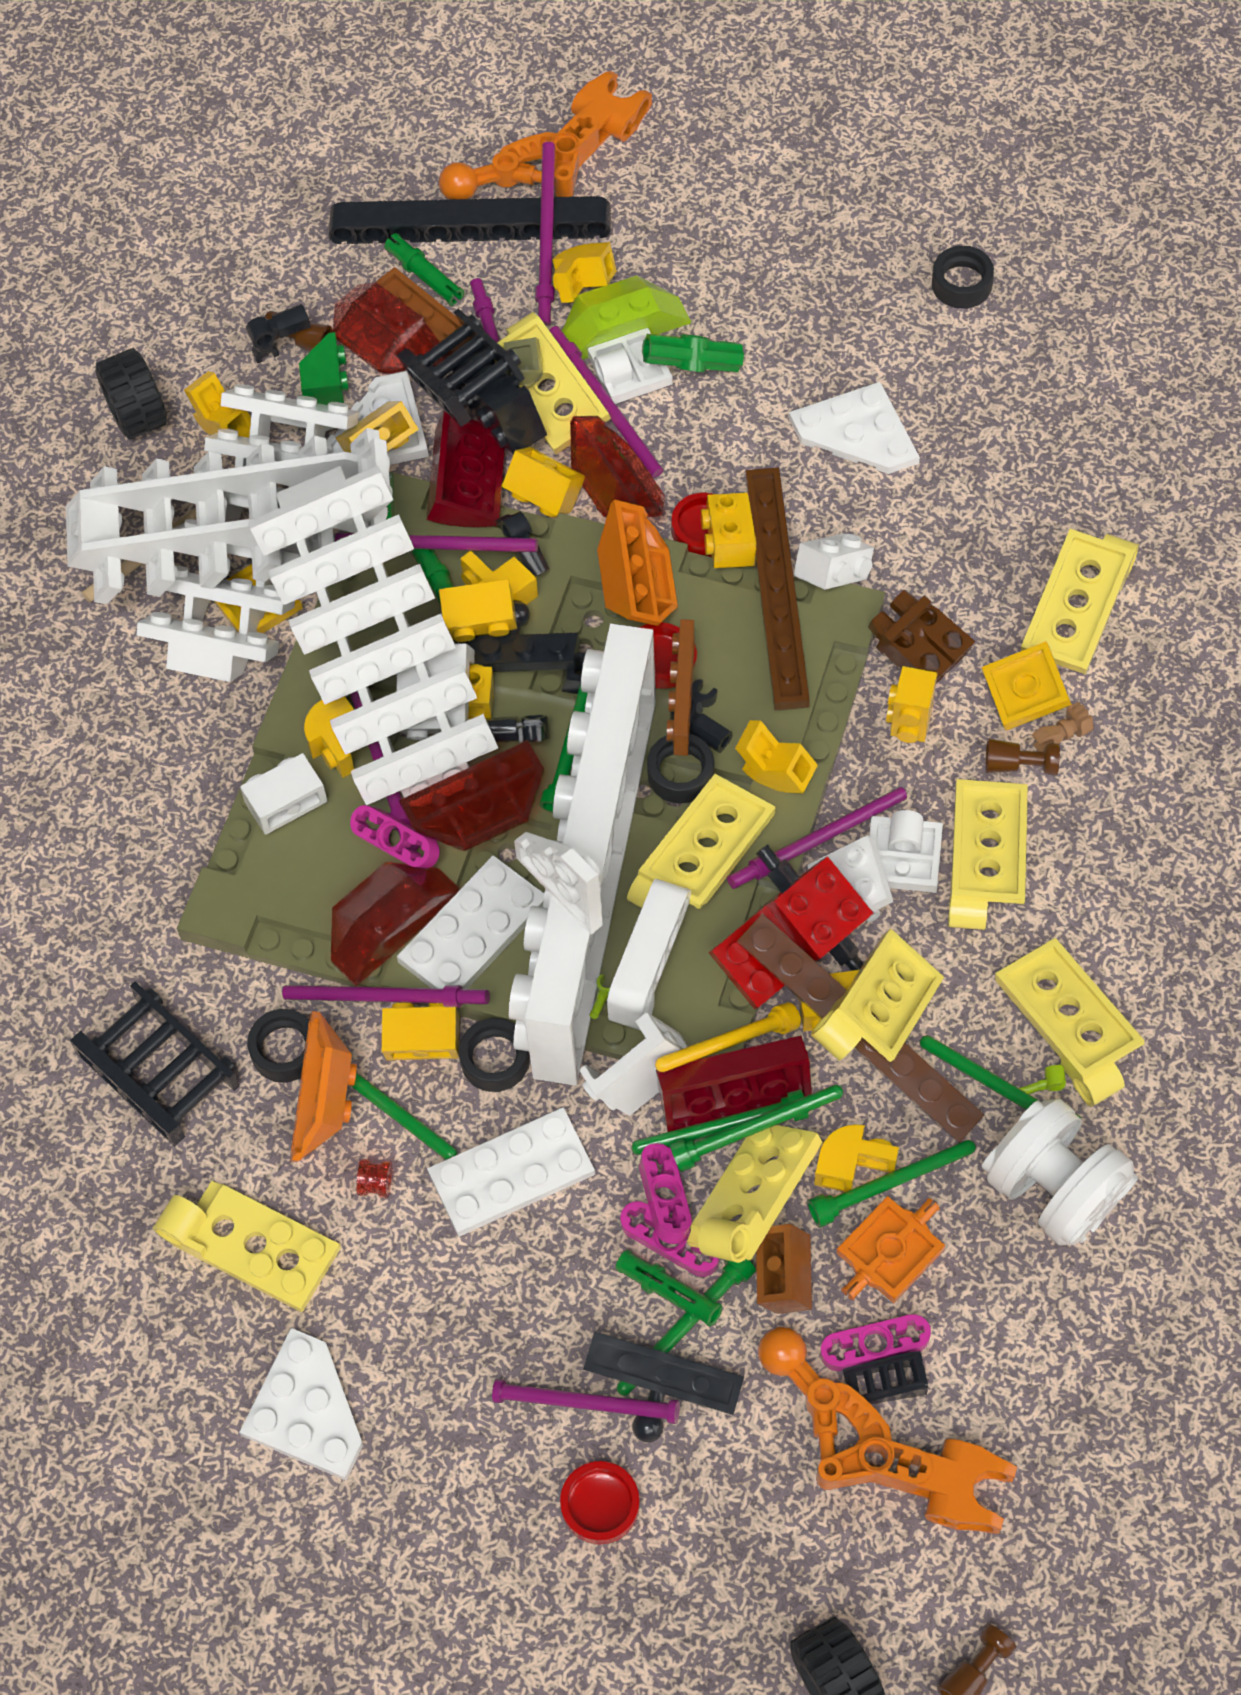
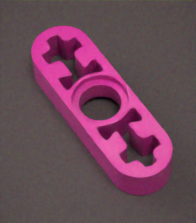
[350,805,440,869]
[639,1143,692,1244]
[620,1201,720,1277]
[820,1314,931,1371]

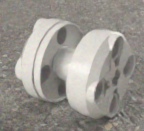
[982,1099,1138,1246]

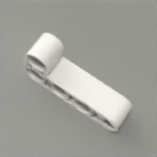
[607,879,691,1031]

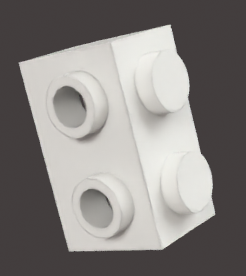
[794,534,874,590]
[240,753,328,835]

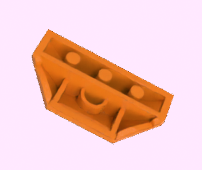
[597,499,678,626]
[289,1011,357,1163]

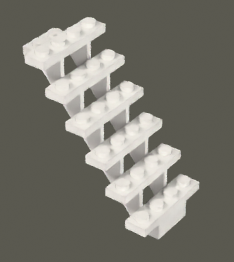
[137,384,359,682]
[66,428,393,604]
[248,465,498,808]

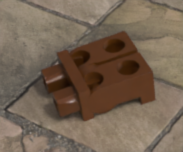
[868,590,976,684]

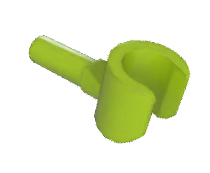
[589,974,610,1019]
[1019,1065,1066,1094]

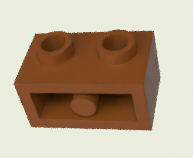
[756,1223,812,1314]

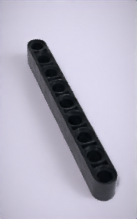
[329,196,611,244]

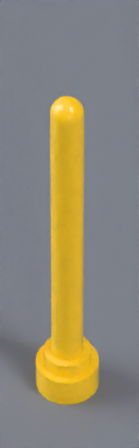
[655,1002,801,1072]

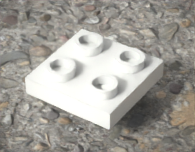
[587,328,673,404]
[870,810,943,893]
[807,835,893,923]

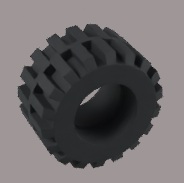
[95,348,167,440]
[790,1616,885,1695]

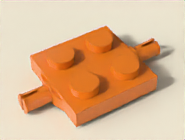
[836,1196,945,1304]

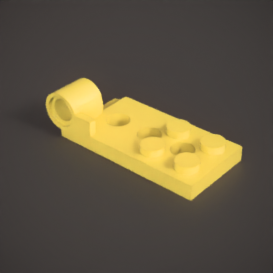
[494,312,611,455]
[1021,529,1139,675]
[627,774,776,909]
[948,779,1028,930]
[811,928,944,1062]
[995,938,1144,1107]
[687,1125,823,1263]
[153,1181,341,1312]

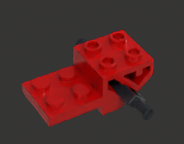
[708,844,874,1010]

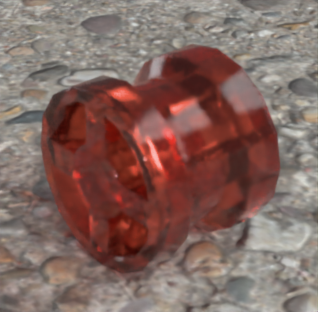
[356,1159,393,1198]

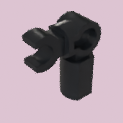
[246,304,311,363]
[495,511,549,576]
[670,679,732,753]
[485,714,549,743]

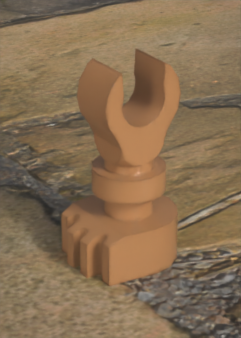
[1032,701,1094,752]

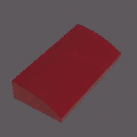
[426,411,505,528]
[656,1035,812,1132]

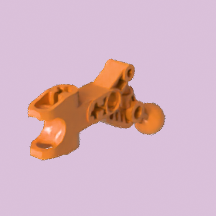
[438,71,652,200]
[757,1327,1017,1534]

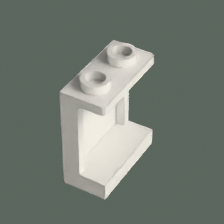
[397,644,475,740]
[579,1012,689,1116]

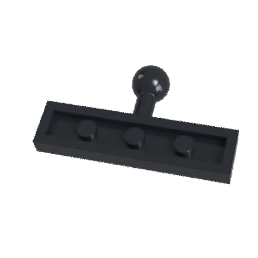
[453,600,581,672]
[583,1331,744,1443]

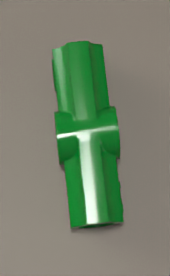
[642,333,744,372]

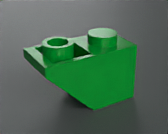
[299,332,349,405]

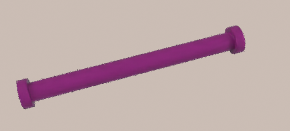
[492,1379,680,1424]

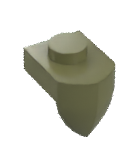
[504,337,543,387]

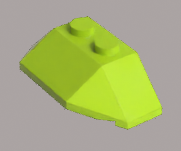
[562,275,691,360]

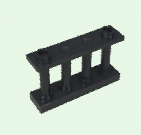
[396,308,525,427]
[70,981,240,1147]

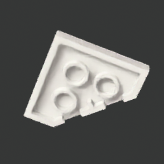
[326,371,429,465]
[789,382,920,474]
[514,832,603,934]
[239,1328,363,1481]

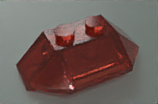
[333,282,448,375]
[570,416,665,517]
[399,740,544,851]
[331,861,460,987]

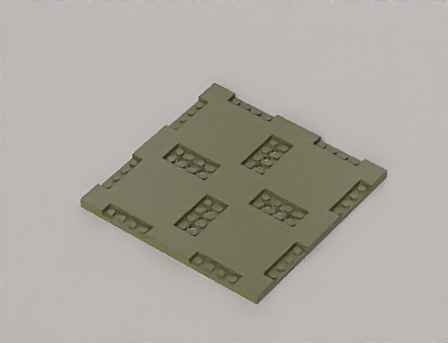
[177,472,886,1060]

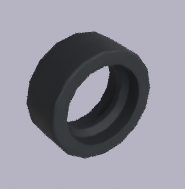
[932,245,994,309]
[647,734,714,804]
[247,1009,309,1083]
[458,1018,530,1092]

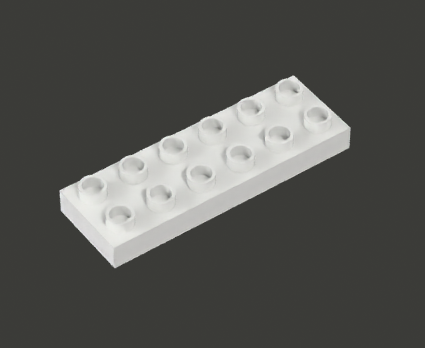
[509,624,656,1086]

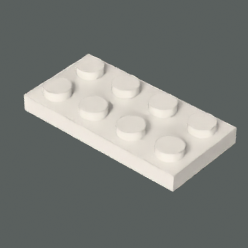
[397,856,544,989]
[427,1107,595,1237]

